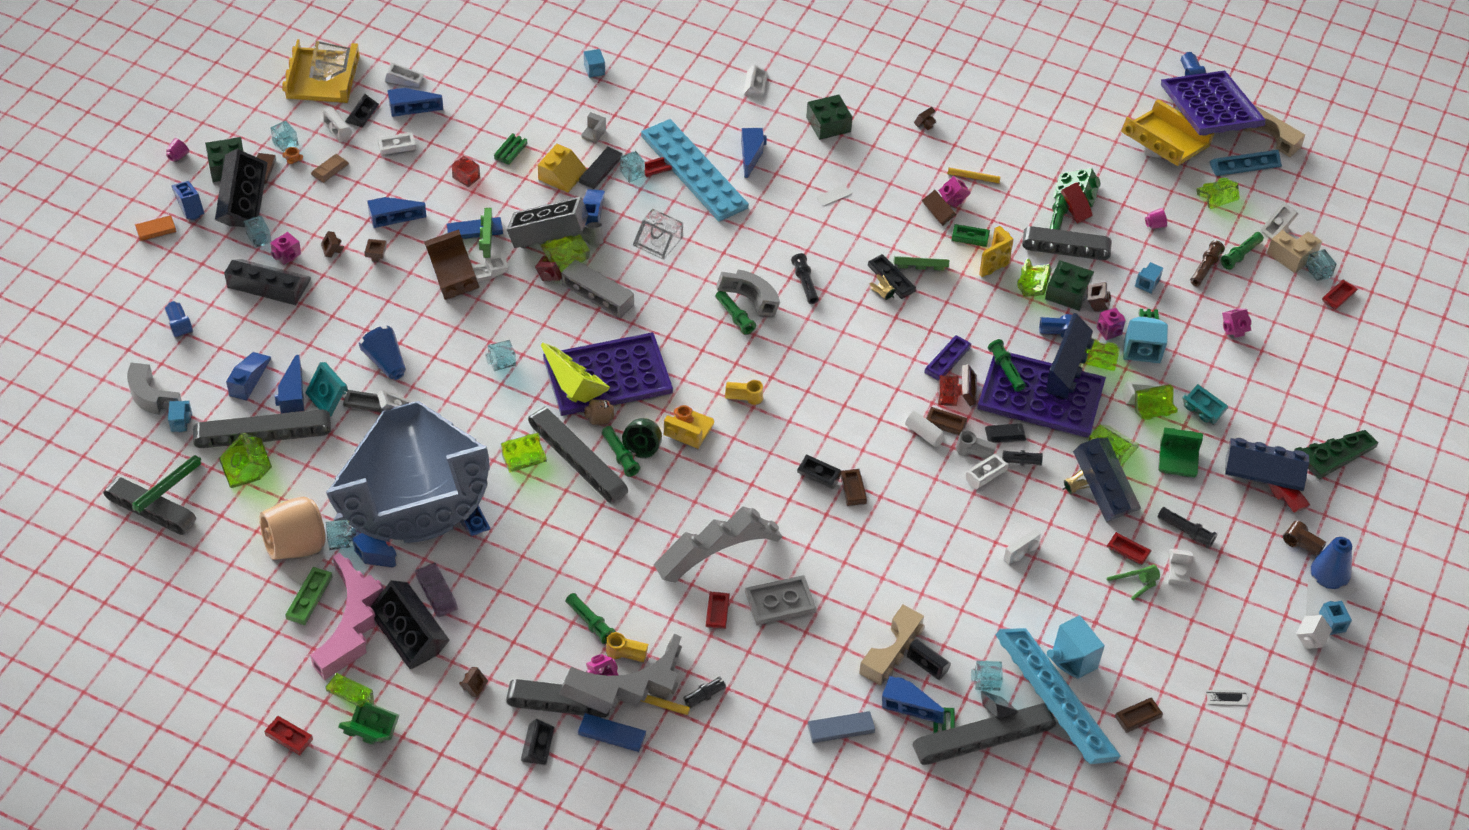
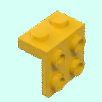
[979,226,1014,277]
[664,411,714,449]

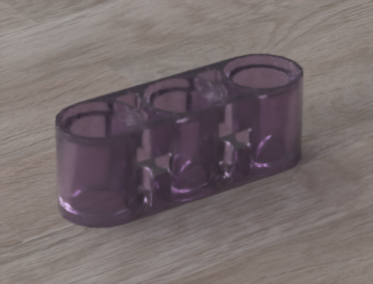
[415,562,458,618]

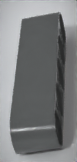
[1022,226,1112,260]
[103,476,196,535]
[506,679,611,718]

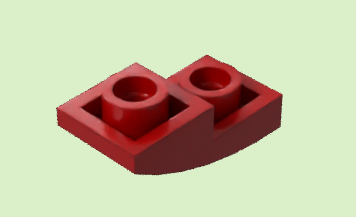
[1061,182,1093,224]
[1268,484,1310,513]

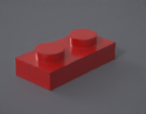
[264,716,313,755]

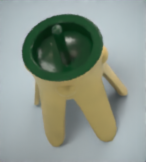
[869,274,896,300]
[1063,470,1090,494]

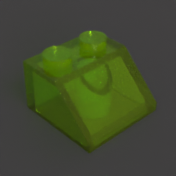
[540,234,590,272]
[1088,424,1140,466]
[219,433,272,488]

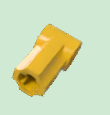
[725,380,764,405]
[606,632,649,662]

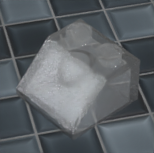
[309,41,350,81]
[633,208,683,260]

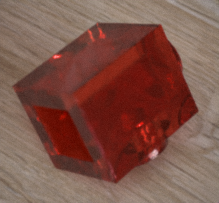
[451,155,480,188]
[937,375,962,406]

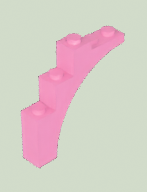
[310,552,384,680]

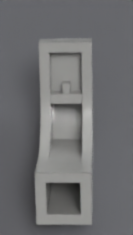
[716,269,780,317]
[127,362,182,415]

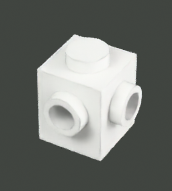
[1296,615,1332,649]

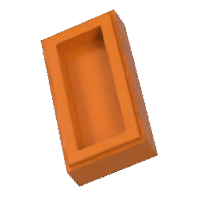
[135,215,176,241]

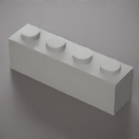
[561,260,634,319]

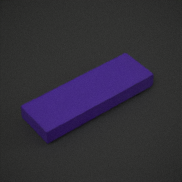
[924,335,971,382]

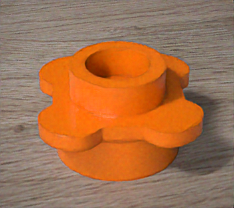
[282,147,303,164]
[674,405,694,423]

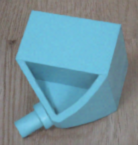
[1123,317,1168,363]
[1047,615,1105,679]

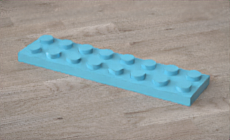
[641,119,749,222]
[995,628,1121,764]

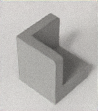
[581,112,606,143]

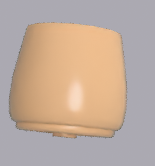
[259,497,326,560]

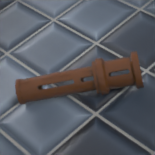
[1190,240,1225,286]

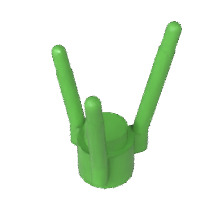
[1106,565,1160,600]

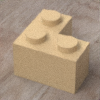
[1267,230,1322,273]

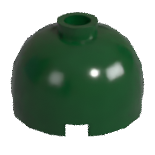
[622,418,662,458]

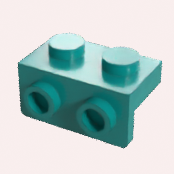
[1182,384,1228,425]

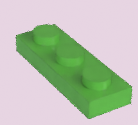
[479,208,493,258]
[893,256,950,271]
[285,567,333,625]

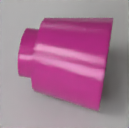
[166,138,189,161]
[1145,208,1167,229]

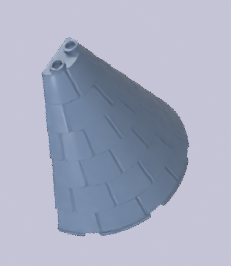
[326,401,490,543]

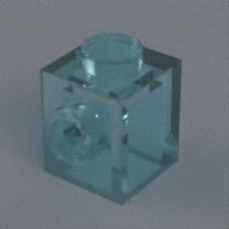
[270,120,299,152]
[620,151,645,183]
[244,216,272,248]
[1306,249,1337,281]
[485,340,516,371]
[326,519,357,550]
[971,661,1003,692]

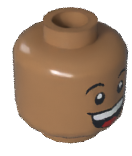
[584,400,614,425]

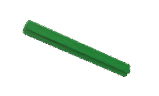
[132,455,202,512]

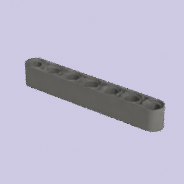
[528,407,628,504]
[193,410,331,448]
[912,703,1056,765]

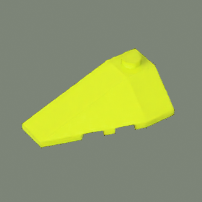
[541,342,610,403]

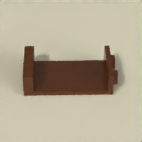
[424,229,480,300]

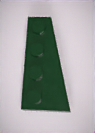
[1294,430,1379,479]

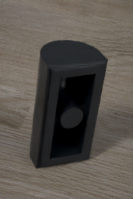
[797,454,841,489]
[907,639,951,680]

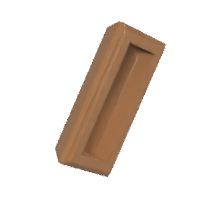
[311,154,349,183]

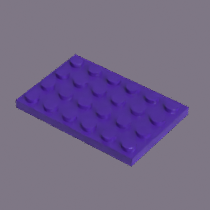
[1161,70,1266,135]
[543,332,673,416]
[977,353,1106,438]

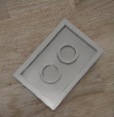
[745,575,816,626]

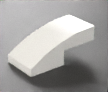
[472,255,509,283]

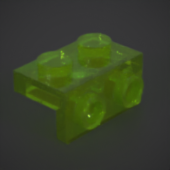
[1196,178,1240,209]
[1017,259,1052,297]
[1086,338,1120,371]
[1135,384,1178,420]
[501,433,547,473]
[325,673,374,707]

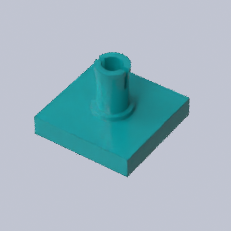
[305,362,348,417]

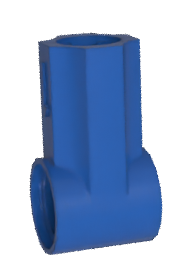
[1180,52,1206,76]
[165,301,193,338]
[1039,314,1072,338]

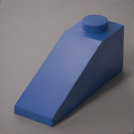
[387,88,444,117]
[741,128,767,178]
[171,181,204,220]
[367,197,427,228]
[226,352,271,401]
[275,355,304,414]
[882,676,945,724]

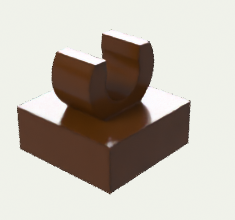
[914,107,936,130]
[321,231,344,258]
[364,239,387,262]
[459,667,488,697]

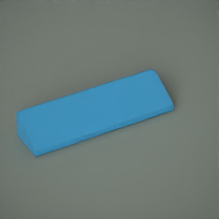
[1210,149,1282,176]

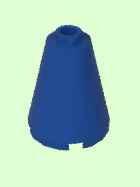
[359,326,406,380]
[1311,537,1352,589]

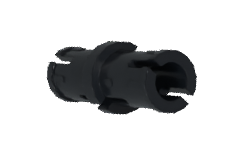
[1002,450,1043,466]
[683,676,726,709]

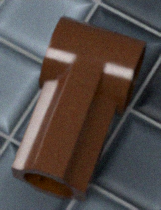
[1283,521,1327,557]

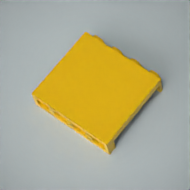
[282,39,360,103]
[1121,99,1215,166]

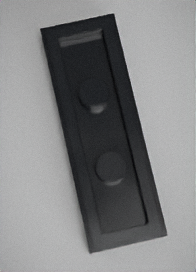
[579,146,623,189]
[868,254,916,299]

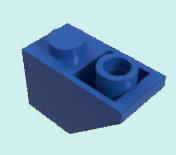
[352,533,397,568]

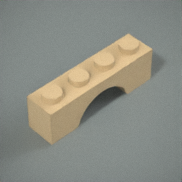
[1243,104,1305,157]
[859,604,925,686]

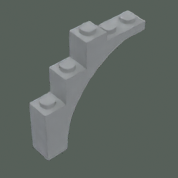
[653,506,783,583]
[559,634,682,714]

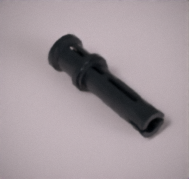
[791,253,819,304]
[1157,507,1217,549]

